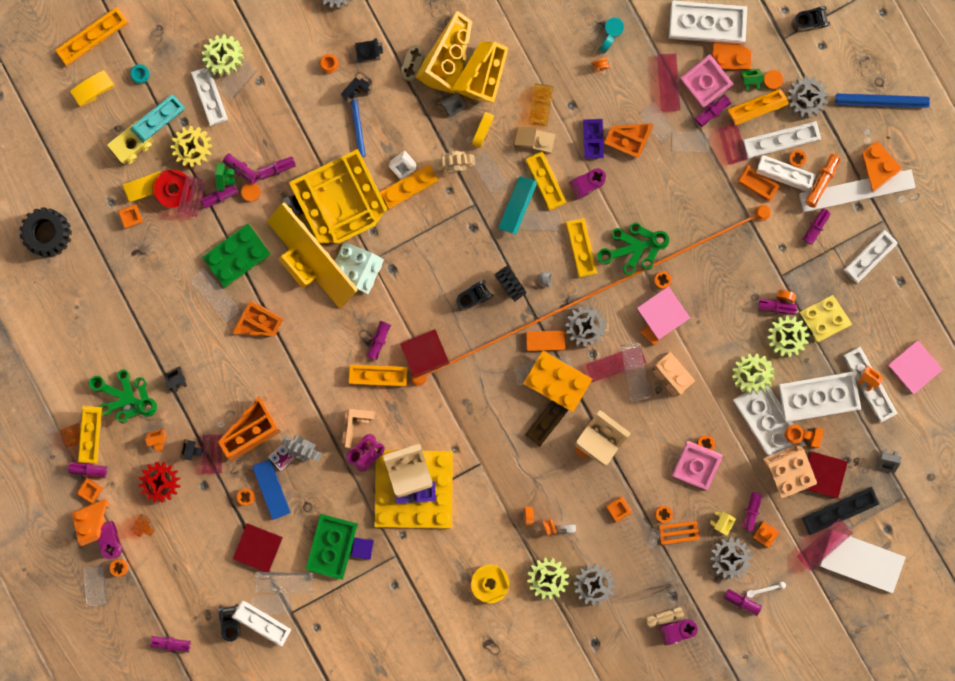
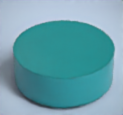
[605,17,624,37]
[598,35,615,54]
[130,64,150,84]

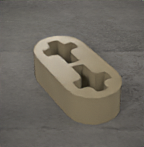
[401,45,424,82]

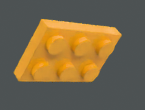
[523,350,593,412]

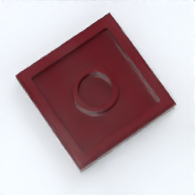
[400,329,450,379]
[805,451,848,498]
[233,523,283,573]

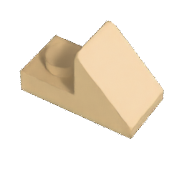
[514,126,556,154]

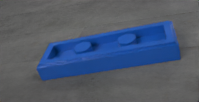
[252,459,291,520]

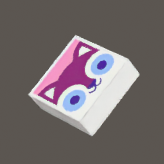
[268,444,295,471]

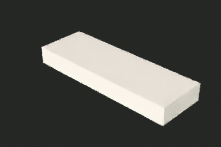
[191,67,228,127]
[756,155,816,193]
[843,230,898,284]
[232,600,291,647]

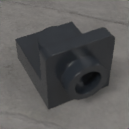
[355,38,383,63]
[341,77,371,102]

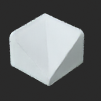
[389,150,417,180]

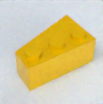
[452,41,508,103]

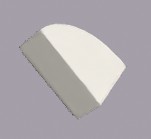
[556,524,576,533]

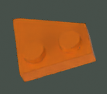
[712,42,751,70]
[604,124,654,158]
[862,141,902,193]
[233,300,284,336]
[72,499,109,546]

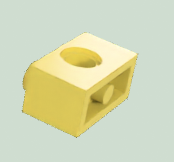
[108,121,154,165]

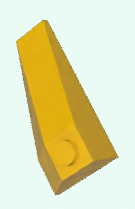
[415,11,472,94]

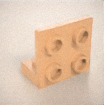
[653,352,695,396]
[342,409,375,448]
[763,444,817,498]

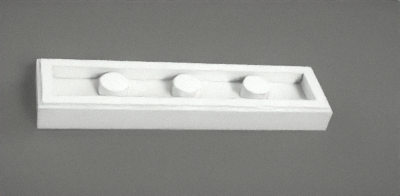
[742,121,821,159]
[843,347,898,423]

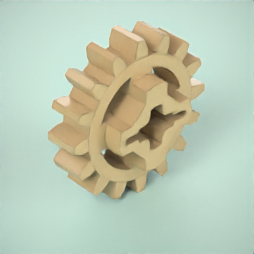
[433,151,475,174]

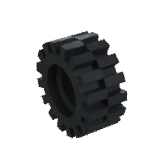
[494,265,527,302]

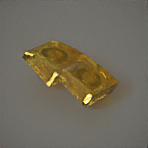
[529,83,553,127]

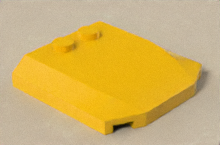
[289,149,387,243]

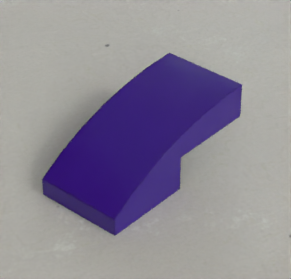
[583,119,604,158]
[394,481,436,504]

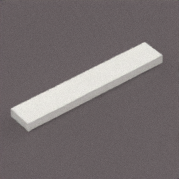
[799,169,916,213]

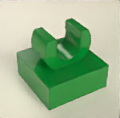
[741,69,763,91]
[215,164,235,190]

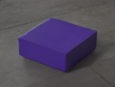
[351,537,374,560]

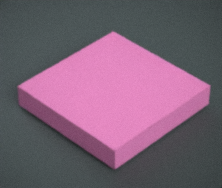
[680,55,734,108]
[637,287,690,340]
[888,340,943,395]
[672,441,723,491]

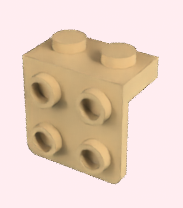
[575,410,630,467]
[383,444,433,497]

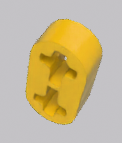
[472,112,495,148]

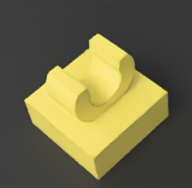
[710,512,736,536]

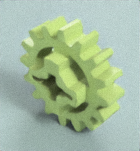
[202,34,244,76]
[767,315,810,357]
[732,353,775,395]
[527,557,569,600]

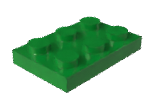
[202,223,271,288]
[306,514,358,580]

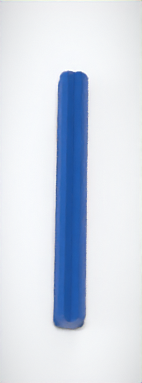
[835,93,930,108]

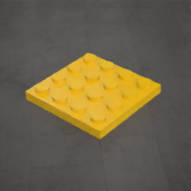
[375,450,453,528]

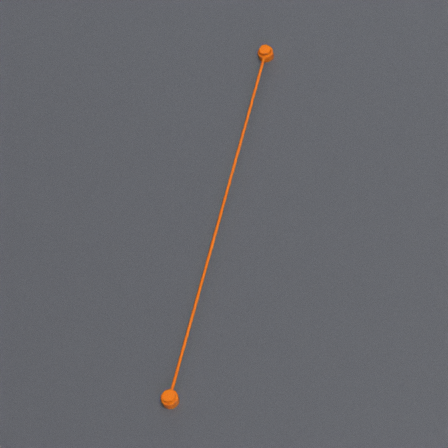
[411,205,771,386]

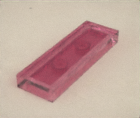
[657,53,680,112]
[586,345,646,382]
[797,519,853,571]

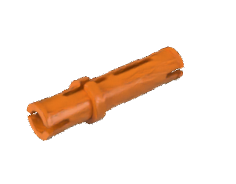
[805,154,841,208]

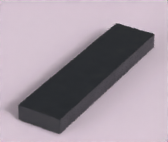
[801,486,880,535]

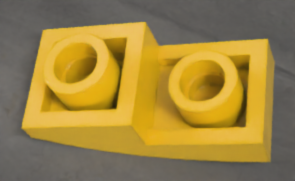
[70,70,114,107]
[122,171,161,202]

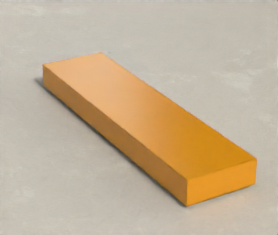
[55,7,129,66]

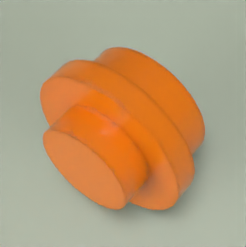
[319,54,339,73]
[784,425,804,444]

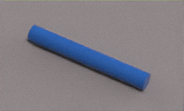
[350,100,366,158]

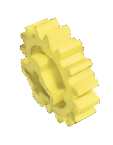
[171,126,213,168]

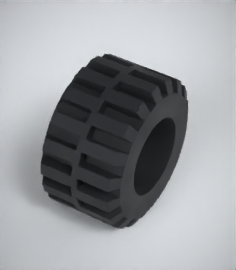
[19,207,72,257]

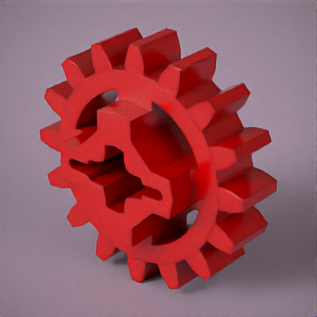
[138,462,181,503]

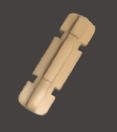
[646,607,684,628]

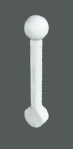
[746,582,786,598]

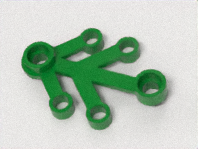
[597,222,670,276]
[89,369,157,424]

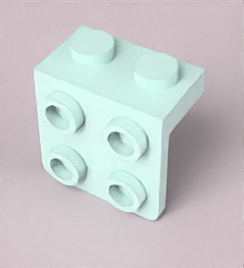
[334,242,384,294]

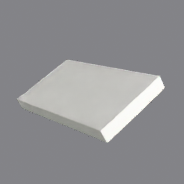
[669,1,747,45]
[778,372,861,423]
[732,386,806,457]
[819,530,906,593]

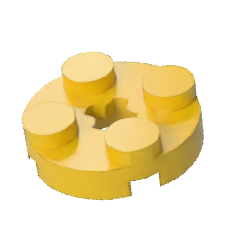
[471,564,510,603]

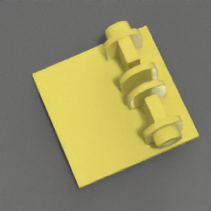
[799,295,852,342]

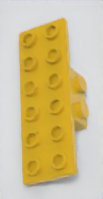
[267,202,358,308]

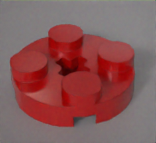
[152,169,192,208]

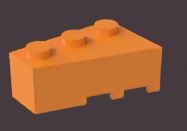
[218,396,281,461]

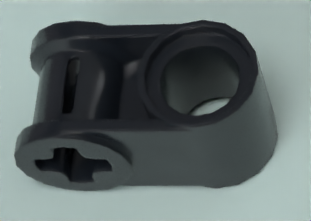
[791,6,830,32]
[456,279,494,311]
[219,604,241,642]

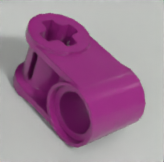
[569,168,606,200]
[347,434,385,472]
[97,520,122,559]
[659,619,698,646]

